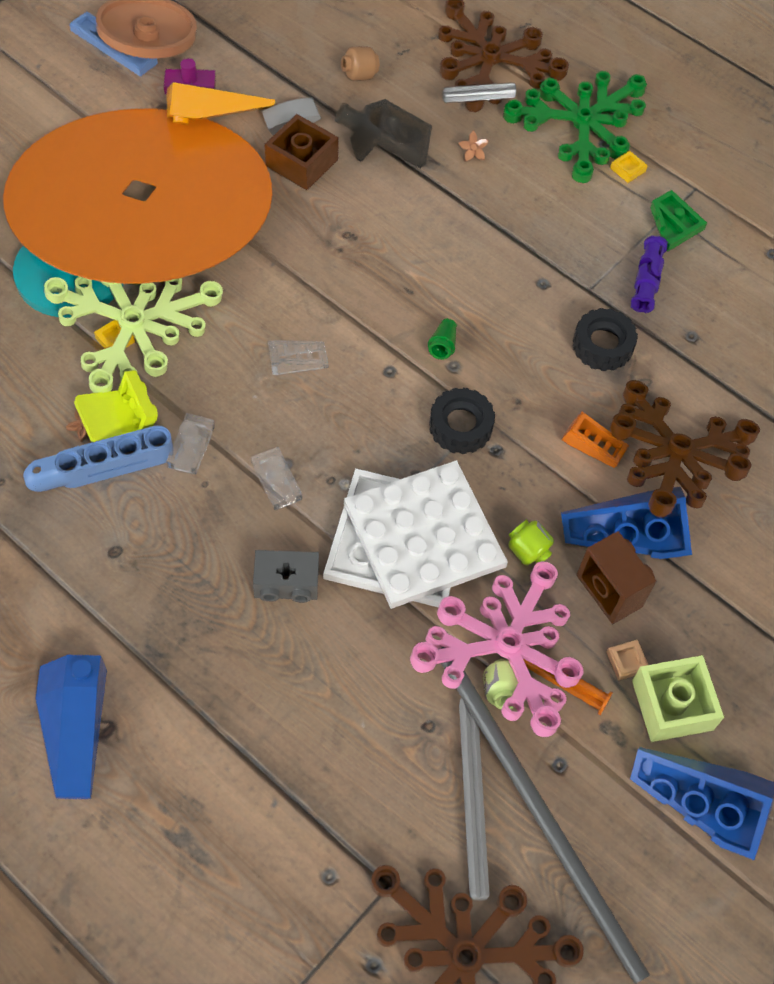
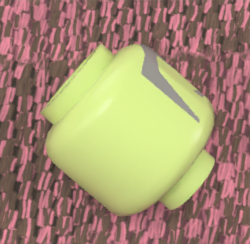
[483,659,518,709]

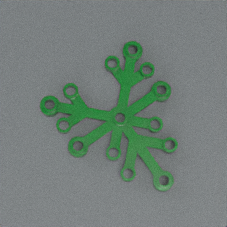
[503,71,647,183]

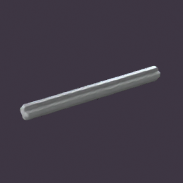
[459,698,490,901]

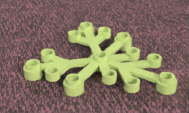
[44,277,223,393]

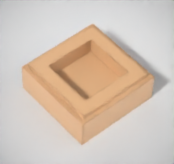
[606,640,648,681]

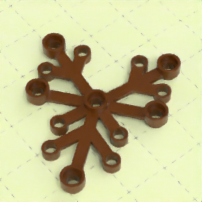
[438,0,569,112]
[610,380,760,517]
[371,865,584,984]

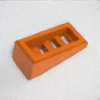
[561,411,629,468]

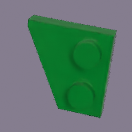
[650,190,707,252]

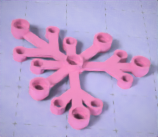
[410,562,583,737]

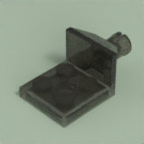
[335,99,432,169]

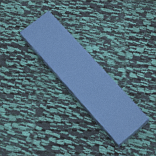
[69,12,158,77]

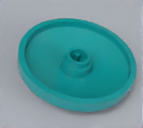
[13,246,124,318]

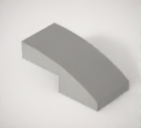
[262,98,321,135]

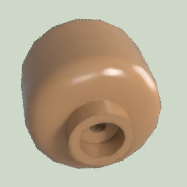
[341,46,380,80]

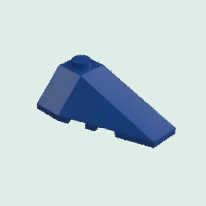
[561,486,692,559]
[35,655,107,799]
[630,747,774,860]

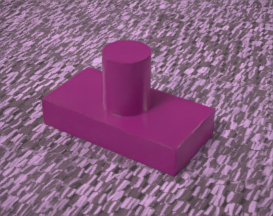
[164,58,216,94]

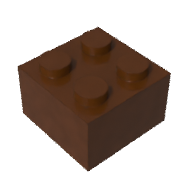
[264,114,339,190]
[576,531,657,625]

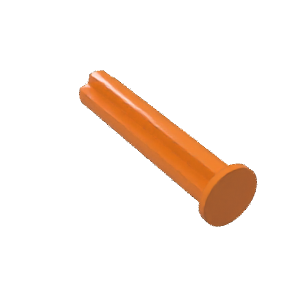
[523,659,613,716]

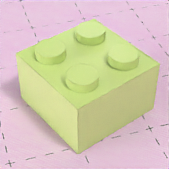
[632,655,724,742]

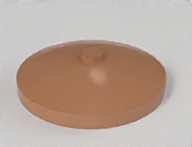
[96,0,197,58]

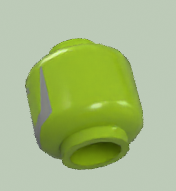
[508,519,554,565]

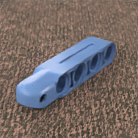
[23,426,174,492]

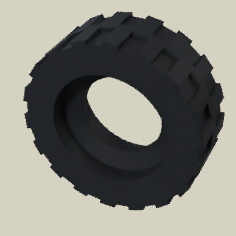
[572,308,638,371]
[429,387,495,454]

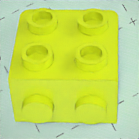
[74,370,158,443]

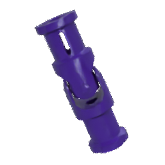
[631,236,668,313]

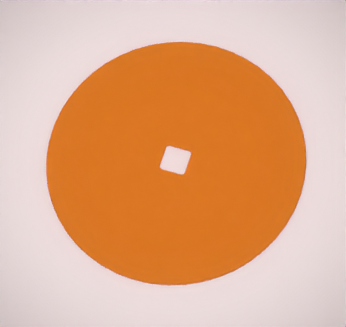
[3,109,272,284]

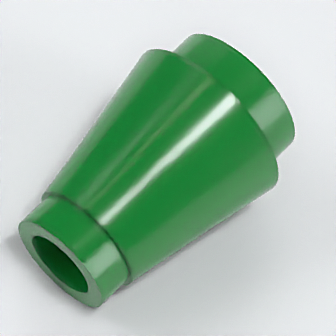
[428,319,457,360]

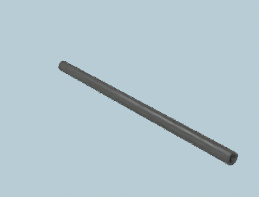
[440,647,650,984]

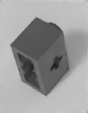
[253,550,319,603]

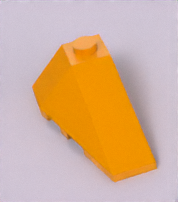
[167,82,275,124]

